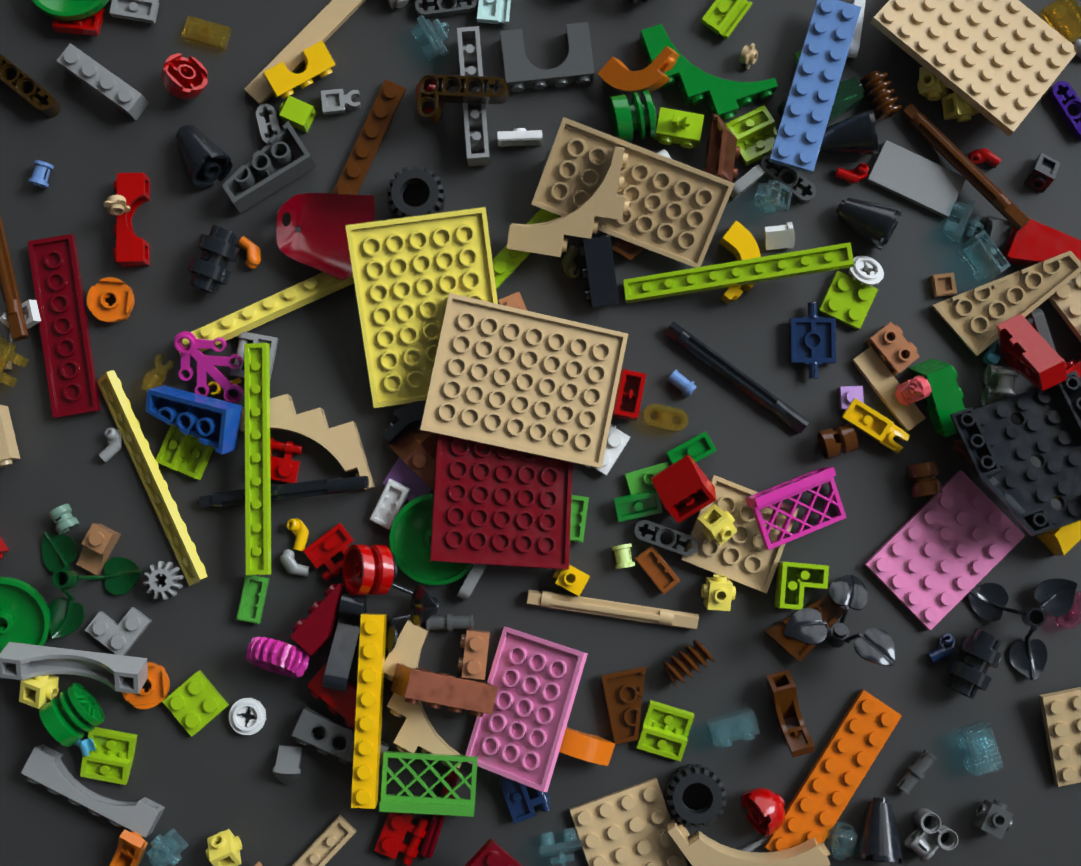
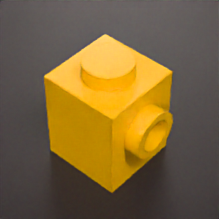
[553,565,590,596]

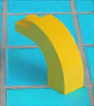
[719,221,761,304]

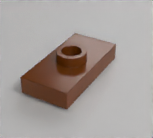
[634,545,681,595]

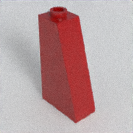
[999,219,1081,266]

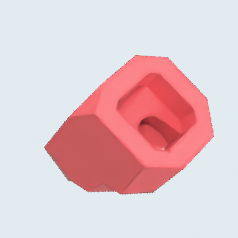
[895,375,931,406]

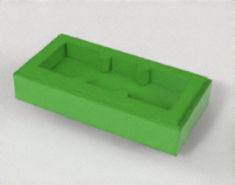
[624,462,670,495]
[570,495,589,543]
[236,574,270,624]

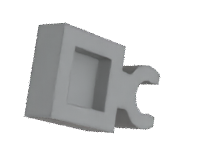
[321,88,361,115]

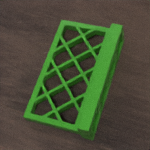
[379,751,478,817]

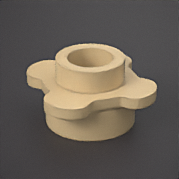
[740,43,758,69]
[103,195,130,215]

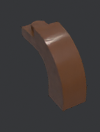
[766,670,815,758]

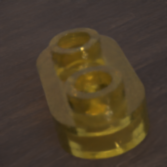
[643,404,688,432]

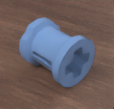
[28,160,54,188]

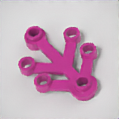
[174,331,243,404]

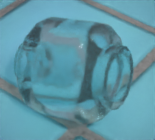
[825,822,858,860]

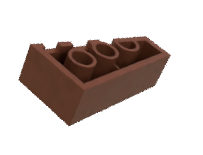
[390,663,498,717]

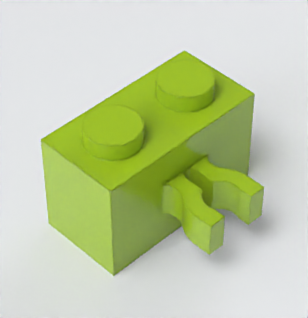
[654,107,704,149]

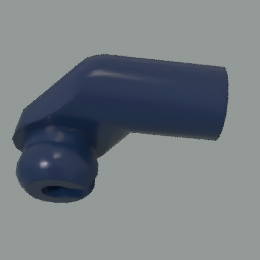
[927,633,955,664]

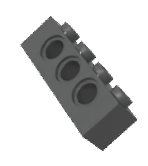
[292,707,390,767]

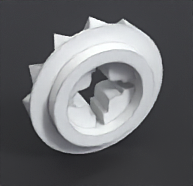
[849,256,884,287]
[229,697,267,735]

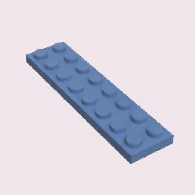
[769,0,861,174]

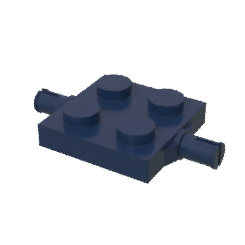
[789,302,836,379]

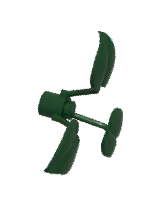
[41,532,141,638]

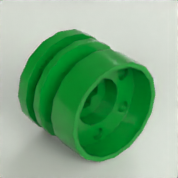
[609,90,657,142]
[39,683,105,747]

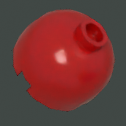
[161,53,208,100]
[740,788,785,837]

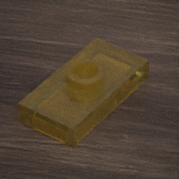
[182,16,232,51]

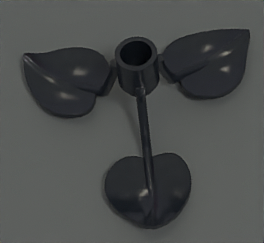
[385,547,439,657]
[784,575,895,666]
[968,578,1077,681]

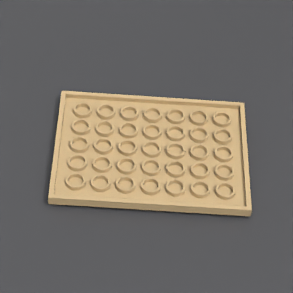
[870,0,1077,136]
[420,293,628,468]

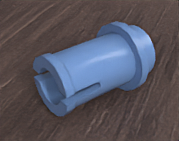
[667,370,697,397]

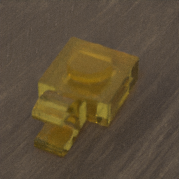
[141,354,174,391]

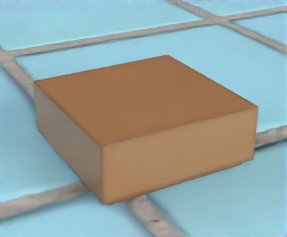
[930,272,957,298]

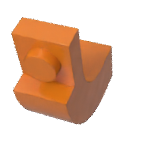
[597,46,679,94]
[559,727,615,766]
[109,829,148,866]

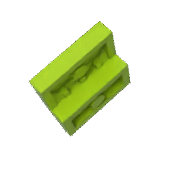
[726,105,777,166]
[155,424,214,480]
[636,700,694,762]
[80,727,138,785]

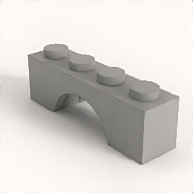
[57,43,150,120]

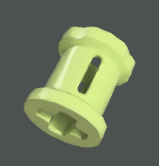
[611,543,635,569]

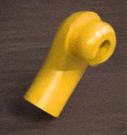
[287,518,309,551]

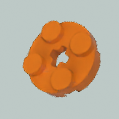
[87,277,135,323]
[122,662,170,709]

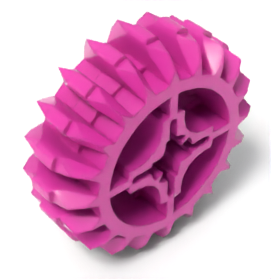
[245,637,309,678]

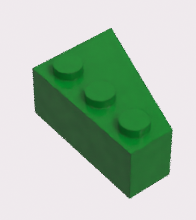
[908,358,966,438]

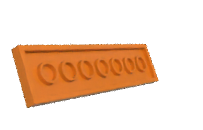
[763,689,902,852]

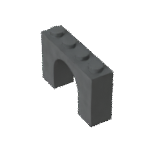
[500,22,595,92]

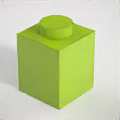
[279,96,317,133]

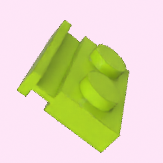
[700,0,753,40]

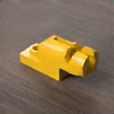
[841,398,910,454]

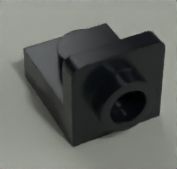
[1024,152,1061,193]

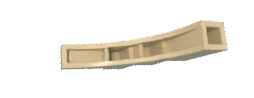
[507,146,630,257]
[384,620,462,768]

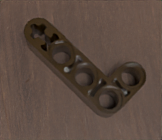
[0,53,61,118]
[417,74,509,124]

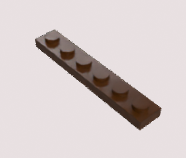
[332,79,406,195]

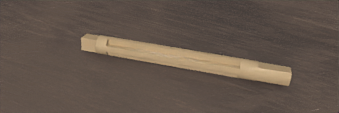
[527,590,699,630]

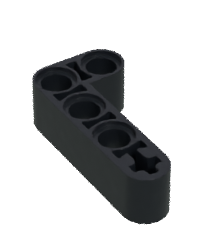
[322,593,367,692]

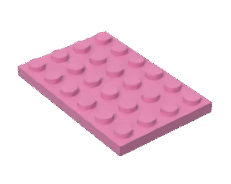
[864,470,1026,631]
[465,626,588,792]

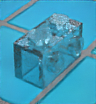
[705,707,760,748]

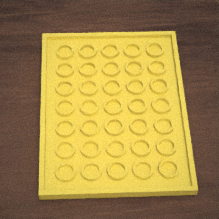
[345,207,498,408]

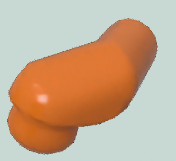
[237,236,261,269]

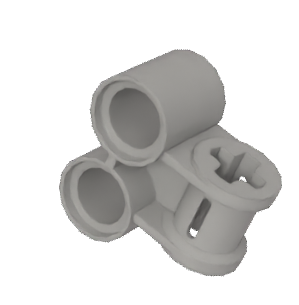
[981,364,1018,406]
[904,808,959,862]

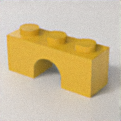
[262,40,336,99]

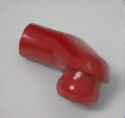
[968,148,1002,168]
[834,163,869,184]

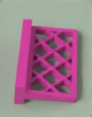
[745,467,847,550]

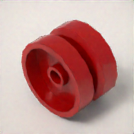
[342,544,394,595]

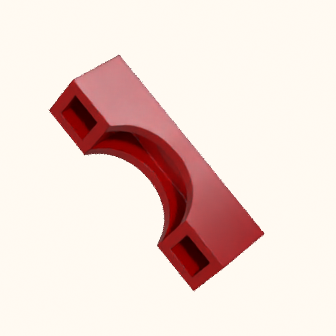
[113,173,150,267]

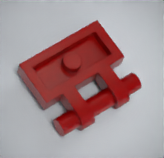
[270,438,303,483]
[303,523,355,581]
[374,812,429,866]

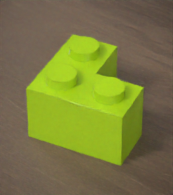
[774,561,829,610]

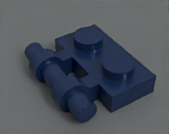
[498,776,551,824]

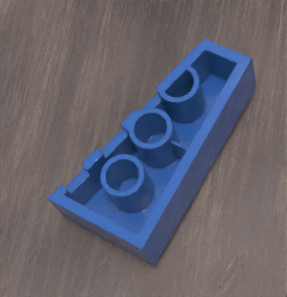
[145,385,242,455]

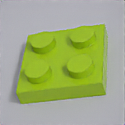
[818,271,878,330]
[162,670,229,737]

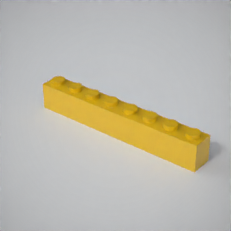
[351,613,387,809]

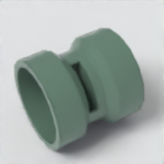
[47,504,80,535]

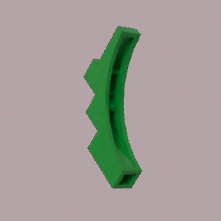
[639,24,778,122]

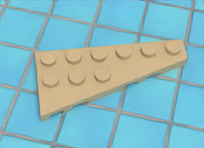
[931,251,1081,356]

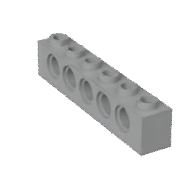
[457,26,490,167]

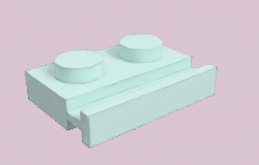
[477,0,511,25]

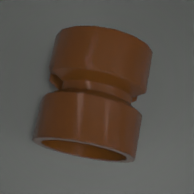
[817,423,858,459]
[906,461,943,498]

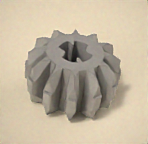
[143,561,184,600]

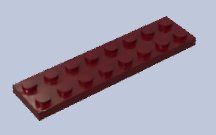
[27,234,101,419]

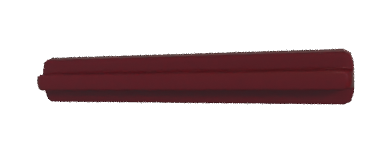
[420,767,460,858]

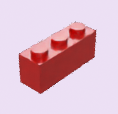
[307,663,357,730]

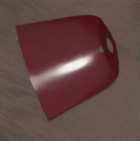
[276,193,375,280]

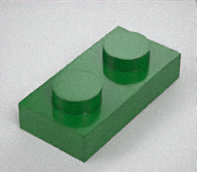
[666,431,717,464]
[613,489,663,522]

